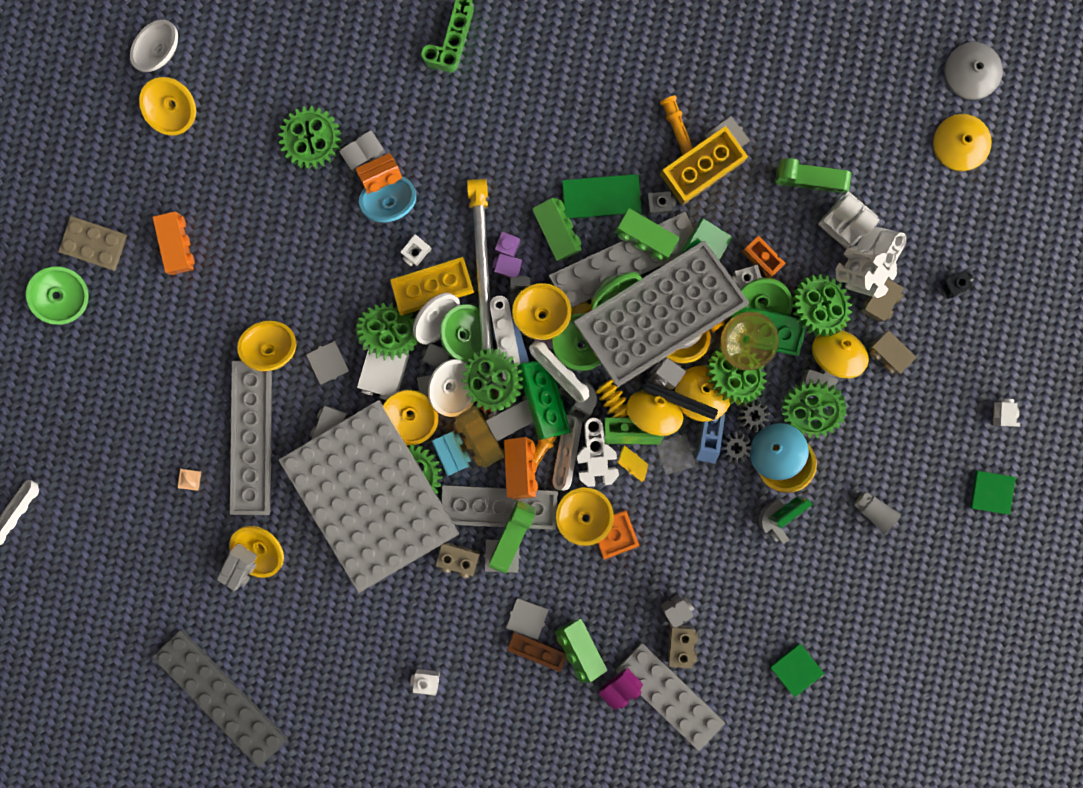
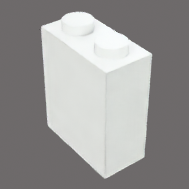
[357,349,409,400]

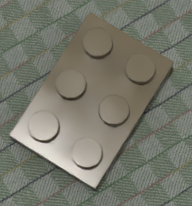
[58,216,127,271]

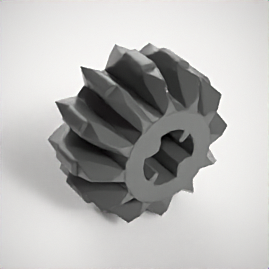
[737,400,770,432]
[720,432,752,464]

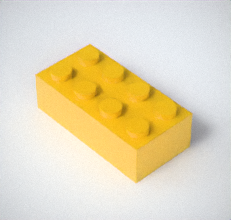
[660,126,748,205]

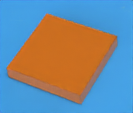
[598,510,640,559]

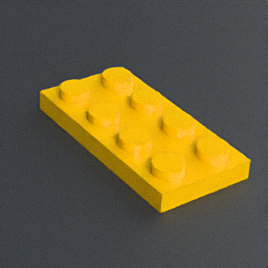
[390,257,474,316]

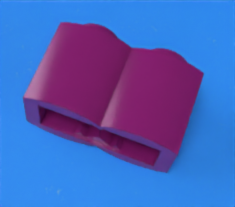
[598,667,643,710]

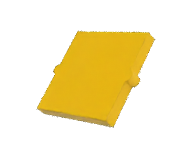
[617,445,649,482]

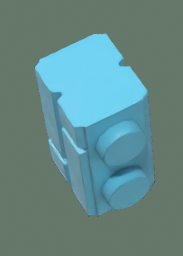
[432,431,471,476]

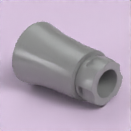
[854,491,901,534]

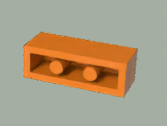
[153,212,195,275]
[504,437,538,500]

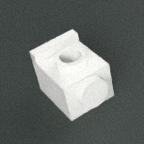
[401,235,432,266]
[731,265,762,289]
[993,399,1020,427]

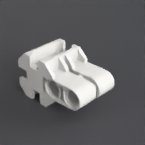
[818,191,880,249]
[836,227,906,298]
[576,418,619,487]

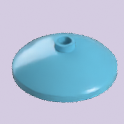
[359,176,416,222]
[750,423,809,480]

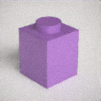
[495,232,520,257]
[492,253,522,279]

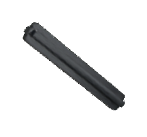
[644,381,718,420]

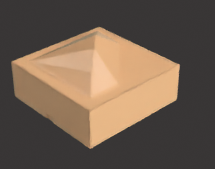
[178,469,201,491]

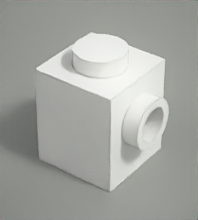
[410,669,440,695]

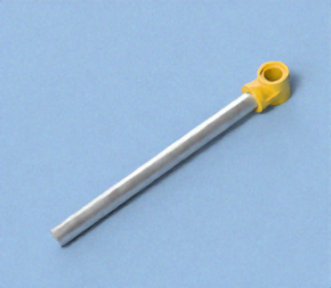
[467,179,493,350]

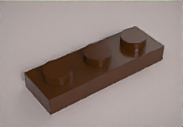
[507,631,566,672]

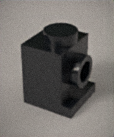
[939,270,974,299]

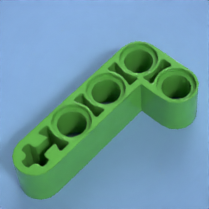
[421,0,474,72]
[775,158,852,193]
[488,500,536,574]

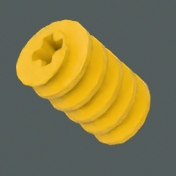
[595,379,628,418]

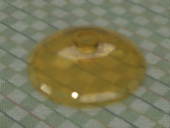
[720,312,779,370]

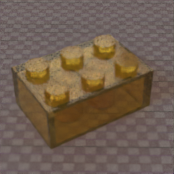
[454,406,505,468]

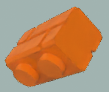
[355,153,402,194]
[742,236,785,278]

